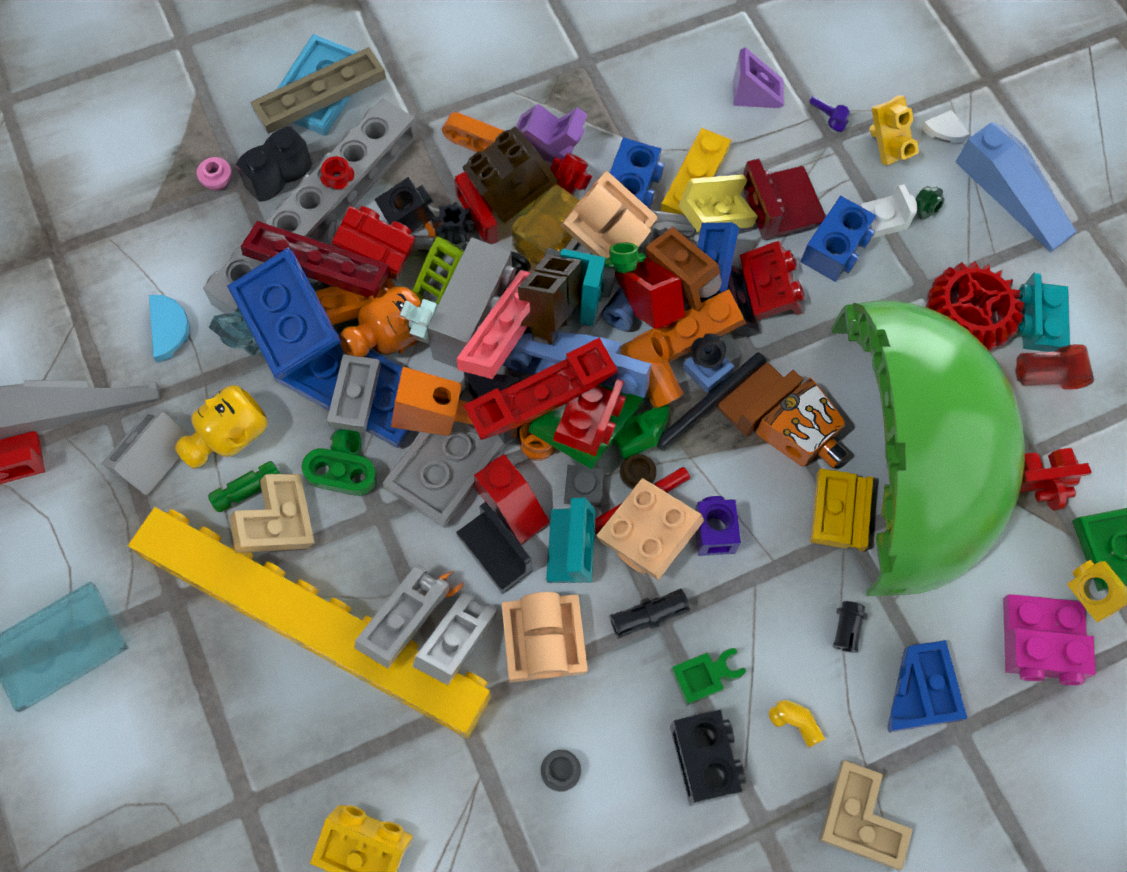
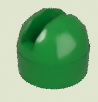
[330,429,362,455]

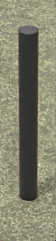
[656,352,766,451]

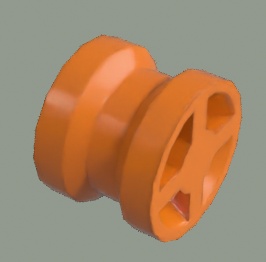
[520,420,555,461]

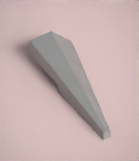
[0,380,160,440]

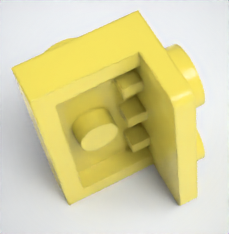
[678,174,758,233]

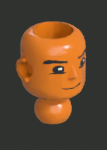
[339,286,422,357]

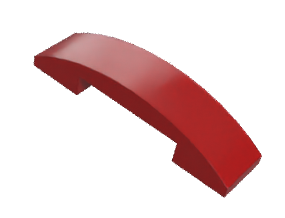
[463,337,617,440]

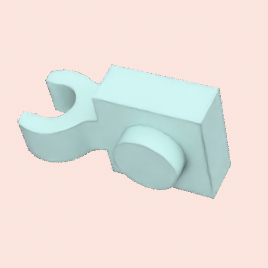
[400,299,438,344]

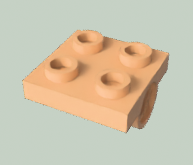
[560,170,658,258]
[596,478,704,580]
[501,592,588,683]

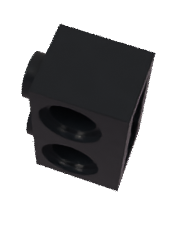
[670,710,746,806]

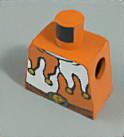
[756,377,849,469]

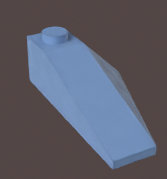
[956,122,1076,253]

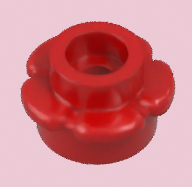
[320,156,355,190]

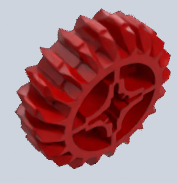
[925,261,1024,351]

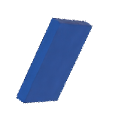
[227,248,341,380]

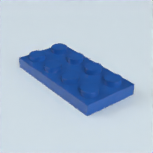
[273,332,410,448]

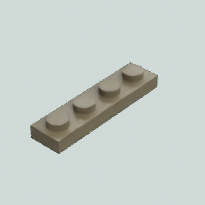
[250,47,386,134]

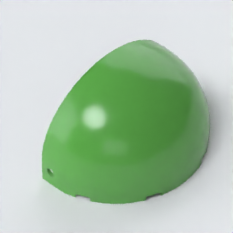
[831,301,1025,596]

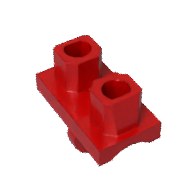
[1019,448,1092,511]

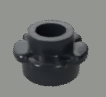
[691,333,726,368]

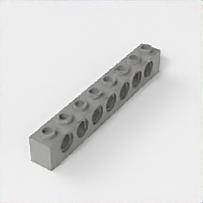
[203,98,417,327]

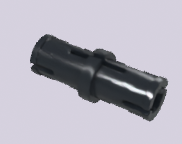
[609,588,690,639]

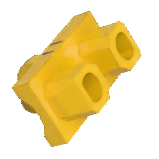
[870,95,919,165]

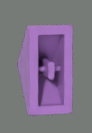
[733,47,784,108]

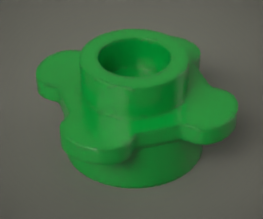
[604,242,645,273]

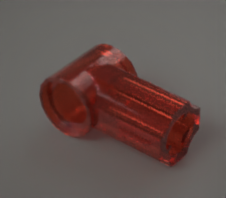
[1015,344,1095,390]

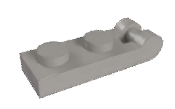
[355,565,451,669]
[413,592,498,685]

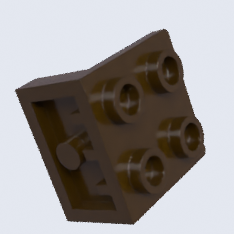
[462,127,559,224]

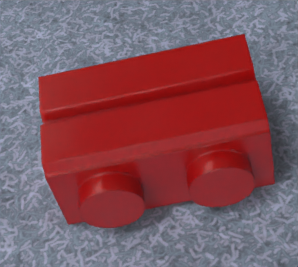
[332,206,415,281]

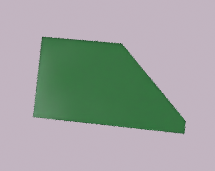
[612,404,671,459]

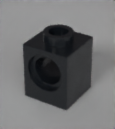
[374,177,435,232]

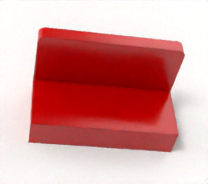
[0,431,45,484]

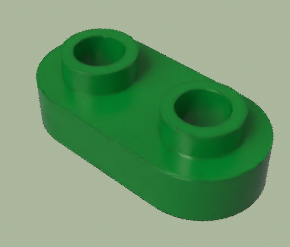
[301,448,377,496]

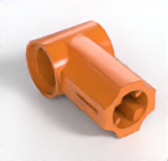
[621,330,684,407]

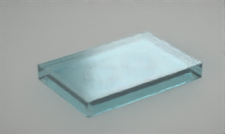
[0,581,129,713]

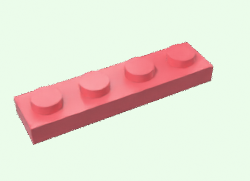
[456,270,531,379]

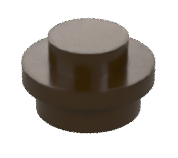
[619,454,657,490]

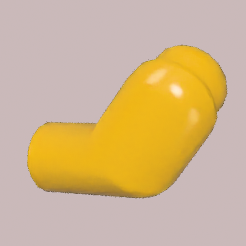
[768,699,826,748]

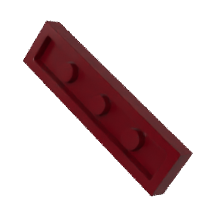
[241,221,389,298]

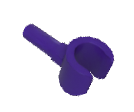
[809,96,850,132]

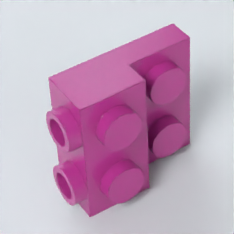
[1003,594,1096,686]

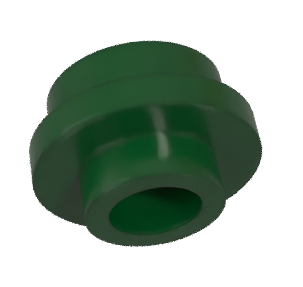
[915,186,945,219]

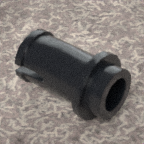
[832,601,868,653]

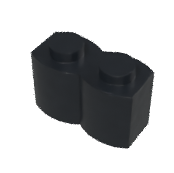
[236,126,312,202]

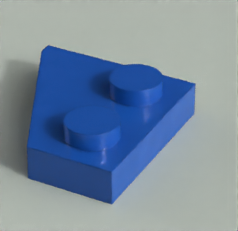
[888,640,967,733]

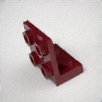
[743,158,826,240]

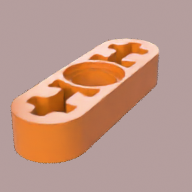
[442,112,535,152]

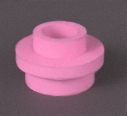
[197,157,232,190]

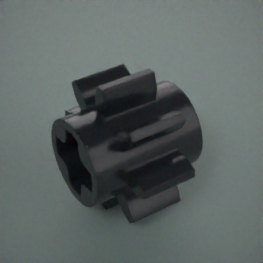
[431,202,475,245]

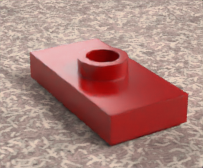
[454,172,498,245]

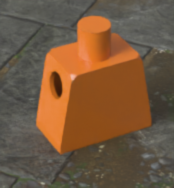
[391,367,473,436]

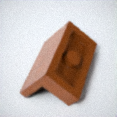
[645,227,720,311]
[718,363,804,437]

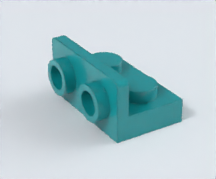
[1018,272,1070,354]

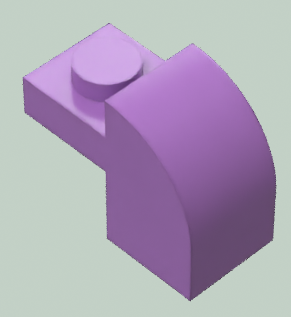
[516,104,588,163]

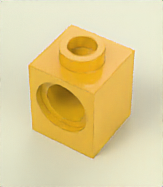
[1067,560,1127,623]

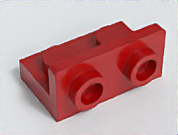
[739,240,805,320]
[553,379,626,456]

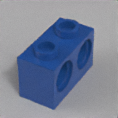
[609,137,665,209]
[800,195,876,282]

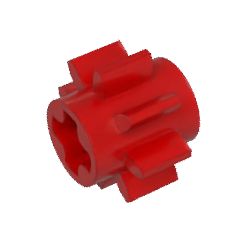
[550,152,592,195]

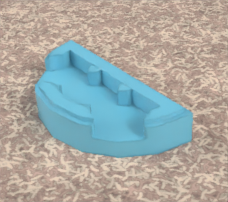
[149,295,190,363]

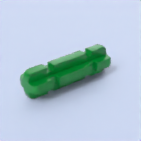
[208,461,280,512]

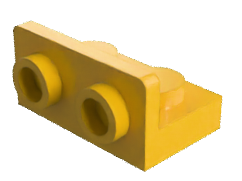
[310,805,413,872]

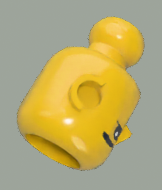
[175,385,268,469]

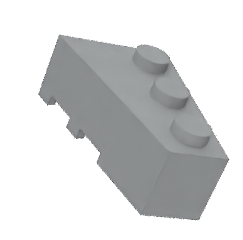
[427,237,516,368]

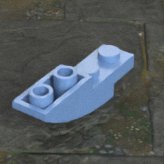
[503,332,651,398]

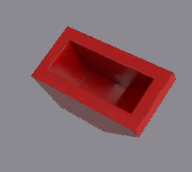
[613,257,685,329]
[474,454,550,545]

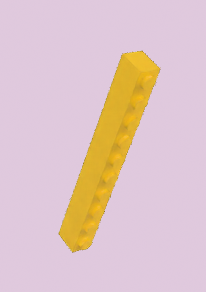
[127,507,491,739]

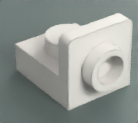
[860,184,917,238]

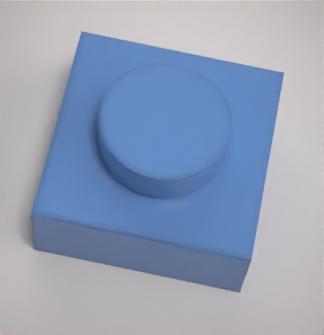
[682,347,735,393]

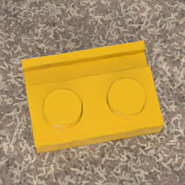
[810,468,873,552]

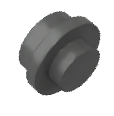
[541,750,581,792]

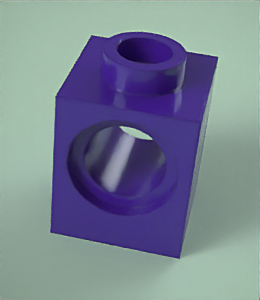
[695,496,741,556]

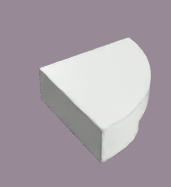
[921,110,970,144]

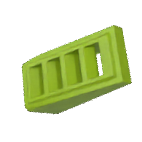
[412,236,464,304]

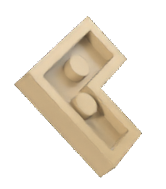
[230,474,314,553]
[819,760,913,871]

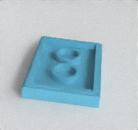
[276,34,358,136]

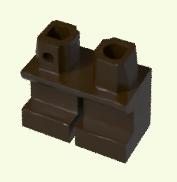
[518,254,582,345]

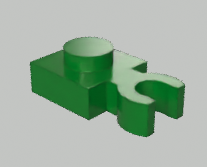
[670,648,746,706]

